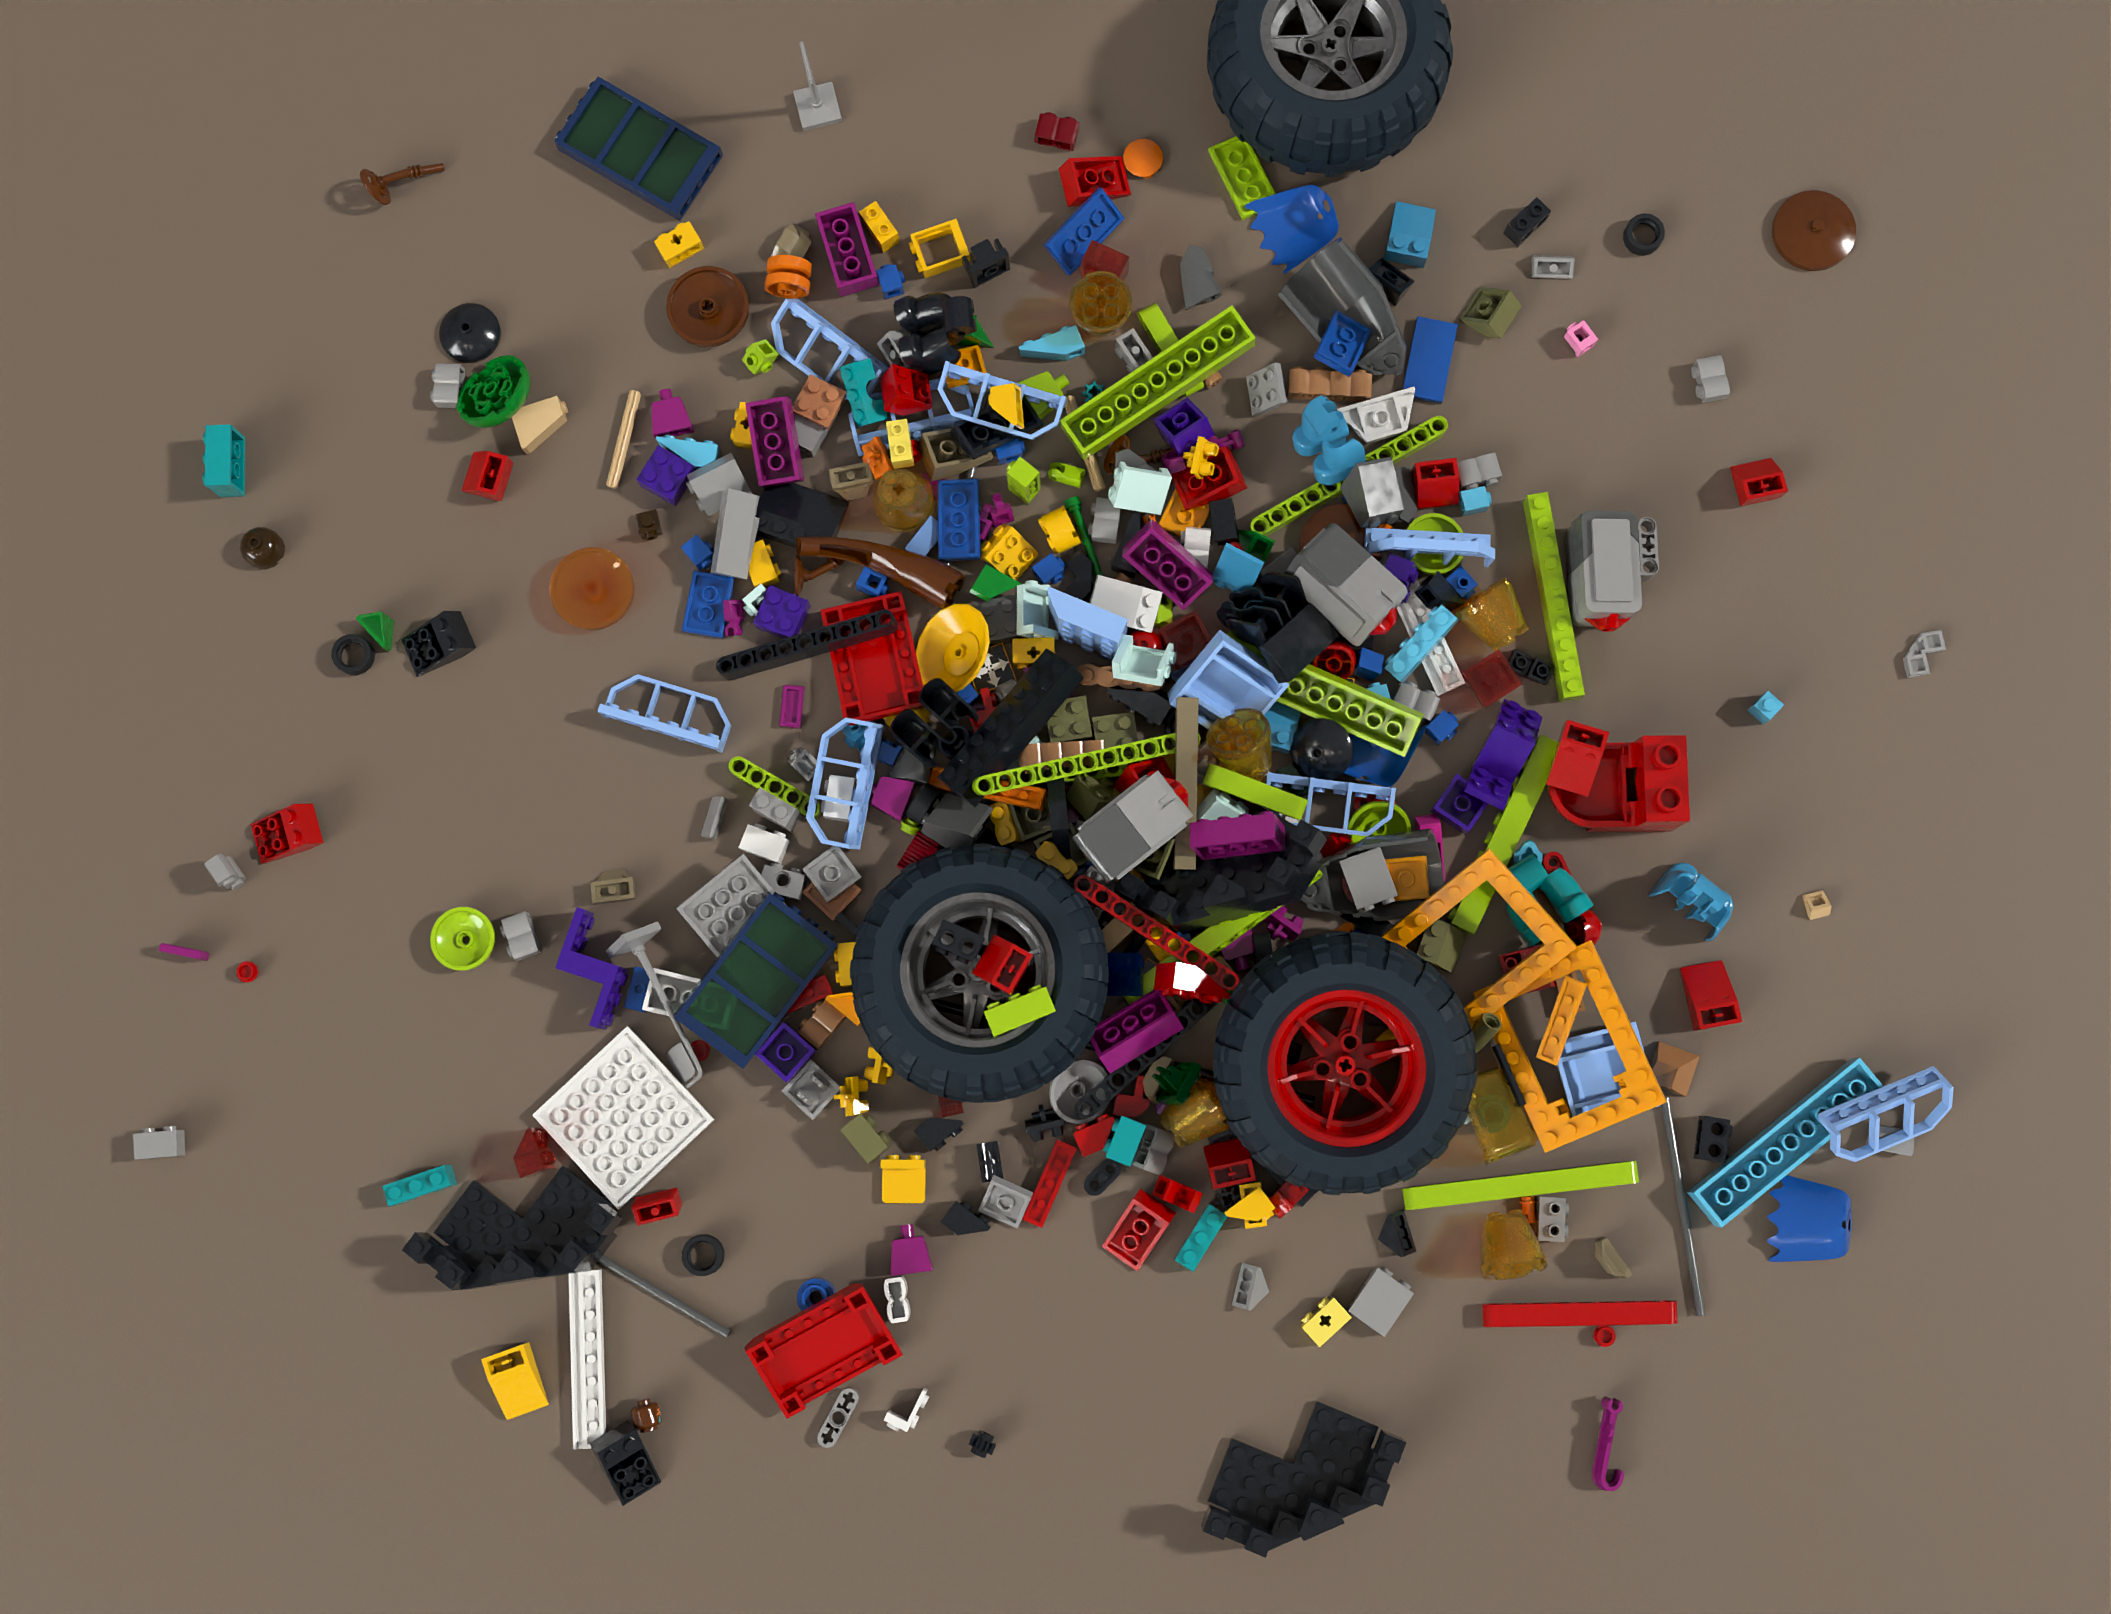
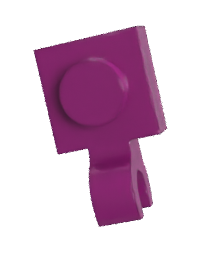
[989,492,1014,527]
[980,502,993,542]
[723,600,745,636]

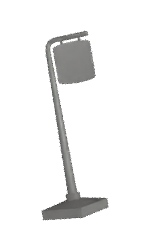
[793,40,842,131]
[606,921,702,1089]

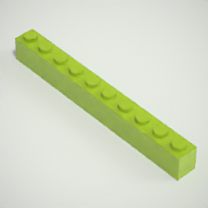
[1523,492,1585,703]
[1447,734,1558,936]

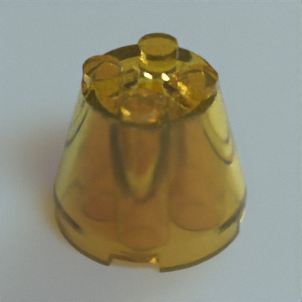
[1070,271,1132,338]
[873,469,935,532]
[1454,577,1529,652]
[1207,708,1272,782]
[1160,1074,1230,1147]
[1480,1209,1548,1280]

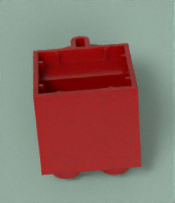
[1548,735,1690,832]

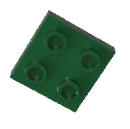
[1152,1062,1202,1105]

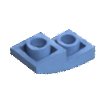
[903,515,938,556]

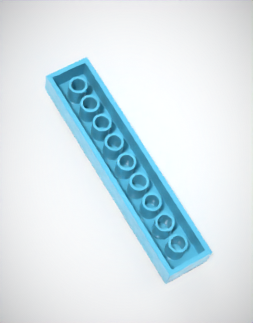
[1687,1058,1884,1228]

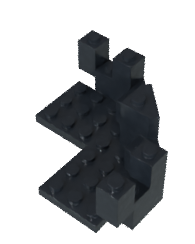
[1114,806,1327,935]
[402,1166,624,1290]
[1201,1401,1406,1558]

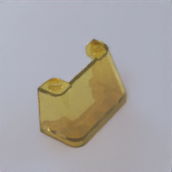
[1468,1066,1538,1166]

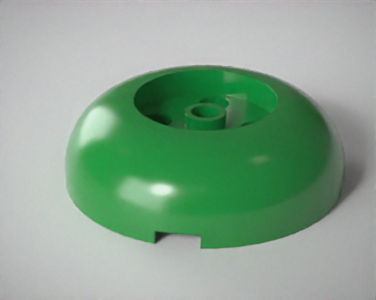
[456,355,531,428]

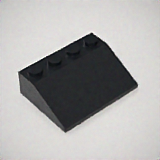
[755,483,849,559]

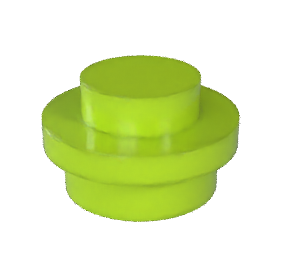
[901,817,922,835]

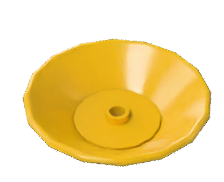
[916,604,990,692]

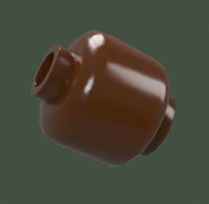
[631,1398,662,1433]

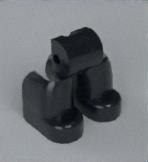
[893,292,977,376]
[1216,572,1308,653]
[890,678,979,768]

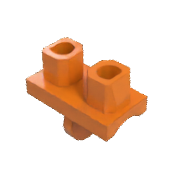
[861,436,895,479]

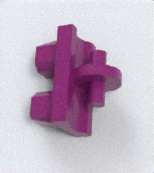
[1263,906,1304,941]

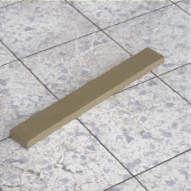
[1173,697,1199,870]

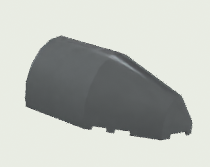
[1278,237,1407,376]
[1300,829,1444,921]

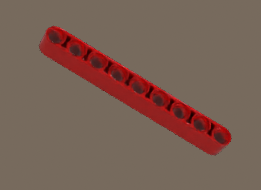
[1074,875,1239,991]
[1482,1300,1678,1327]

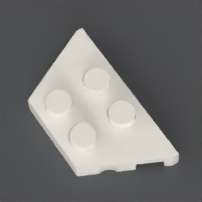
[1337,387,1415,444]

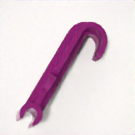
[1162,429,1245,474]
[1592,1396,1624,1491]

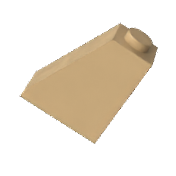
[512,396,568,455]
[1102,902,1144,955]

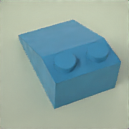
[1384,201,1436,268]
[1213,543,1264,591]
[1248,701,1301,755]

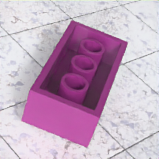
[815,202,879,297]
[745,396,805,488]
[1122,519,1213,611]
[1190,811,1286,860]
[1090,990,1184,1073]

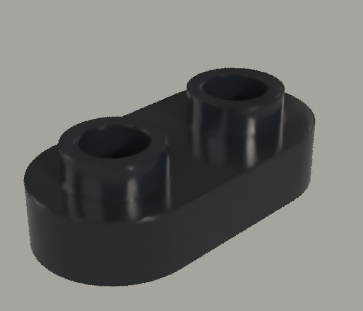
[1084,1159,1121,1196]

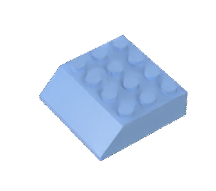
[1047,587,1128,661]
[1167,630,1289,748]
[1558,1022,1658,1117]

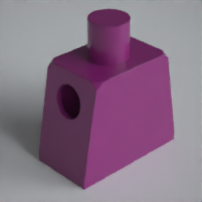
[652,389,695,439]
[870,776,916,822]
[1219,929,1254,972]
[891,1224,933,1276]

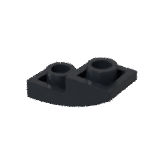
[1505,649,1555,685]

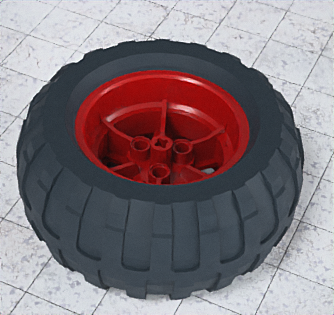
[1213,931,1477,1195]

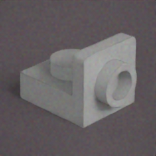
[787,747,817,781]

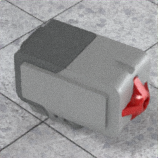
[1565,511,1659,632]
[1284,523,1408,646]
[1072,771,1193,883]

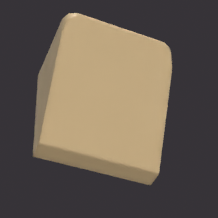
[1802,890,1832,920]

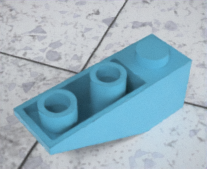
[1019,325,1085,361]
[656,435,721,470]

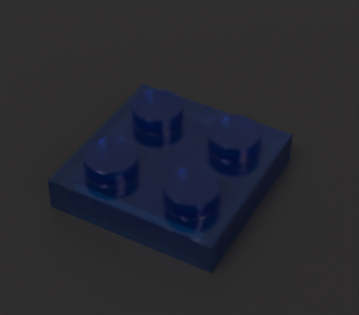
[1107,953,1144,996]

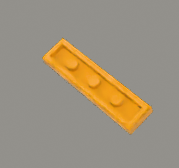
[1536,976,1587,1065]

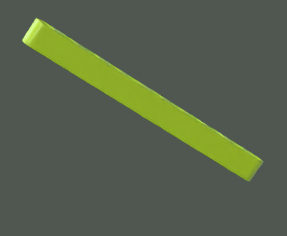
[1249,416,1448,537]
[972,733,1200,796]
[1121,869,1323,1005]
[1402,1161,1639,1210]

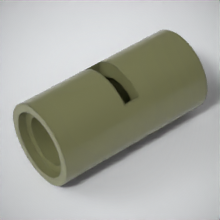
[1472,1012,1502,1055]

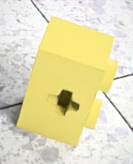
[886,419,914,469]
[1300,1296,1352,1347]

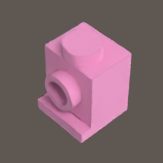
[1564,320,1599,358]

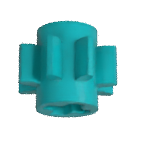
[1082,381,1104,403]

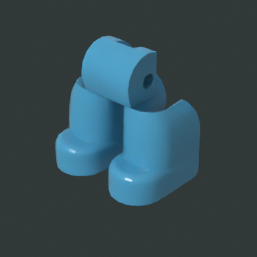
[1292,395,1366,485]
[1648,862,1733,942]

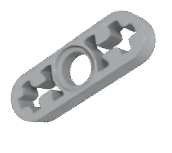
[817,1387,859,1448]

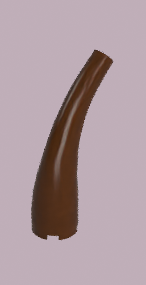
[796,537,965,609]

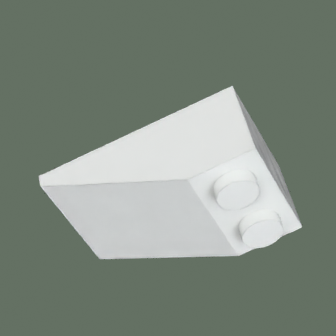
[1090,575,1163,633]

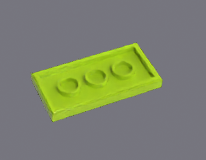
[1208,136,1276,221]

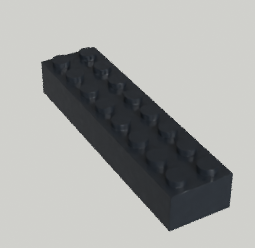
[938,648,1084,807]

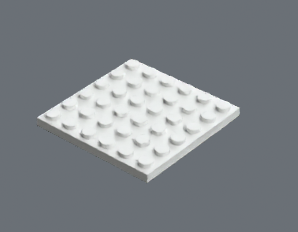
[532,1026,715,1210]

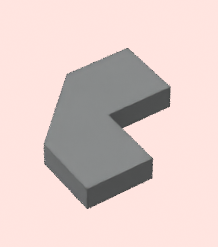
[1903,630,1946,679]

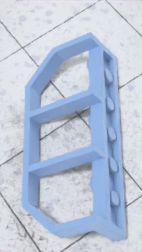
[771,298,889,399]
[938,361,1067,440]
[848,378,975,457]
[1364,528,1495,567]
[597,674,731,753]
[806,718,884,850]
[1266,772,1396,836]
[1818,1066,1954,1162]

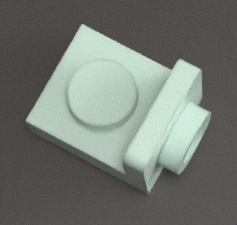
[742,584,767,617]

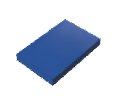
[1313,310,1372,377]
[682,570,735,639]

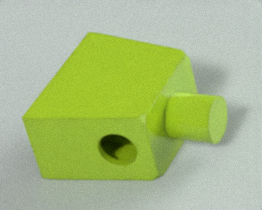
[1018,371,1069,420]

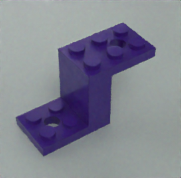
[1464,699,1542,810]
[555,907,628,1030]

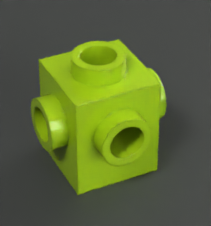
[742,339,779,375]

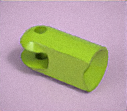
[1047,462,1085,488]
[1154,590,1173,628]

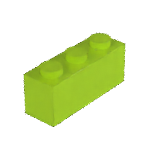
[1006,457,1041,505]
[984,985,1056,1037]

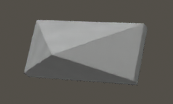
[1232,1262,1269,1311]

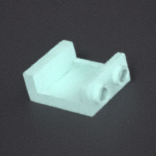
[1108,461,1172,515]
[1017,580,1058,640]
[1112,635,1177,686]

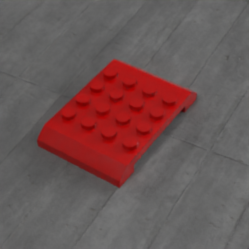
[820,591,925,726]
[745,1283,903,1419]

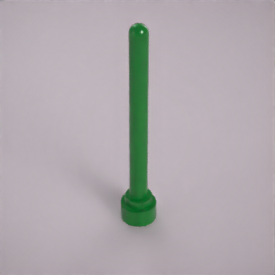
[1064,496,1103,579]

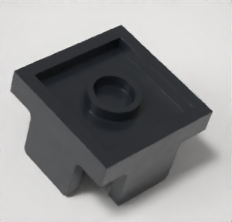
[961,238,1010,288]

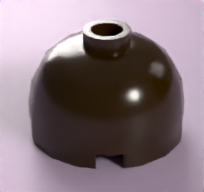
[240,527,285,569]

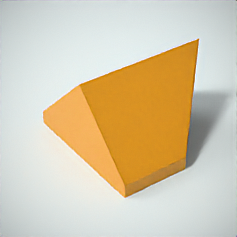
[825,992,861,1027]

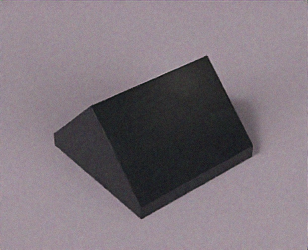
[1369,258,1414,306]

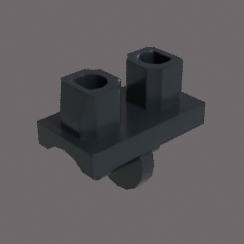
[1025,1104,1065,1142]
[976,1141,1004,1183]

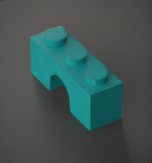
[840,358,888,428]
[382,1165,457,1207]
[1174,1204,1227,1272]

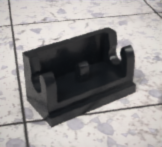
[1209,498,1239,545]

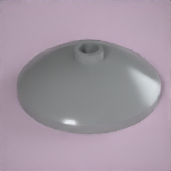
[1049,1059,1109,1124]

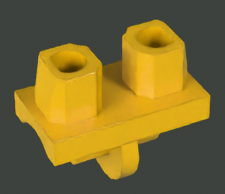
[1183,436,1219,479]
[864,1046,893,1085]
[833,1076,869,1116]

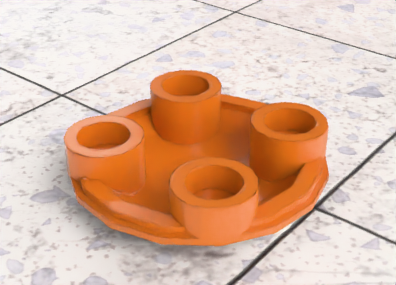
[1123,139,1163,179]

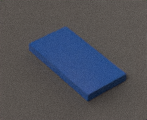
[1043,187,1125,276]
[1402,316,1458,404]
[938,478,981,561]

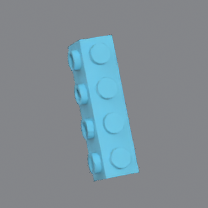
[1384,605,1459,683]

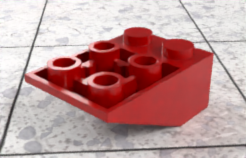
[1546,720,1609,797]
[250,803,324,864]
[1680,960,1743,1031]
[1153,962,1230,1004]

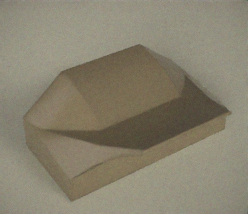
[772,223,812,258]
[829,462,874,501]
[590,869,636,904]
[1143,1056,1175,1105]
[1594,1237,1633,1278]

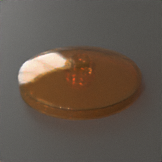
[550,547,634,630]

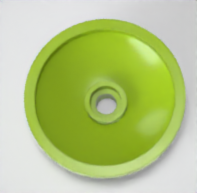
[1404,513,1463,574]
[1347,801,1411,845]
[430,907,495,971]

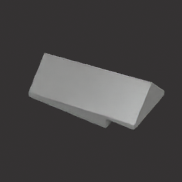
[710,488,760,580]

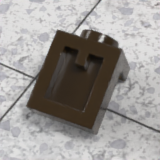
[636,509,663,540]

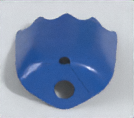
[1245,185,1339,274]
[1344,725,1427,787]
[1767,1175,1852,1262]

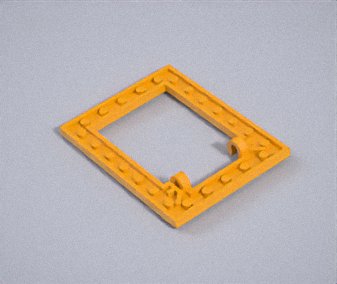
[1381,848,1576,1029]
[1473,940,1667,1153]

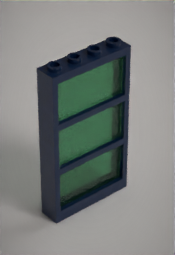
[554,76,723,221]
[673,892,838,1069]

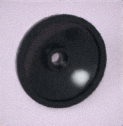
[439,303,501,363]
[1290,718,1353,780]

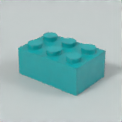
[202,424,245,497]
[1103,1116,1146,1167]

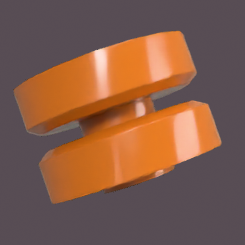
[764,255,812,299]

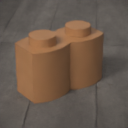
[798,1000,846,1050]

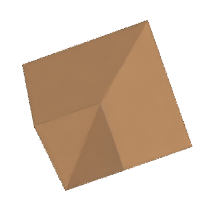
[1650,1041,1700,1097]

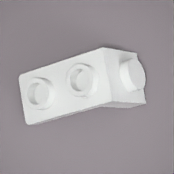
[884,1388,929,1432]

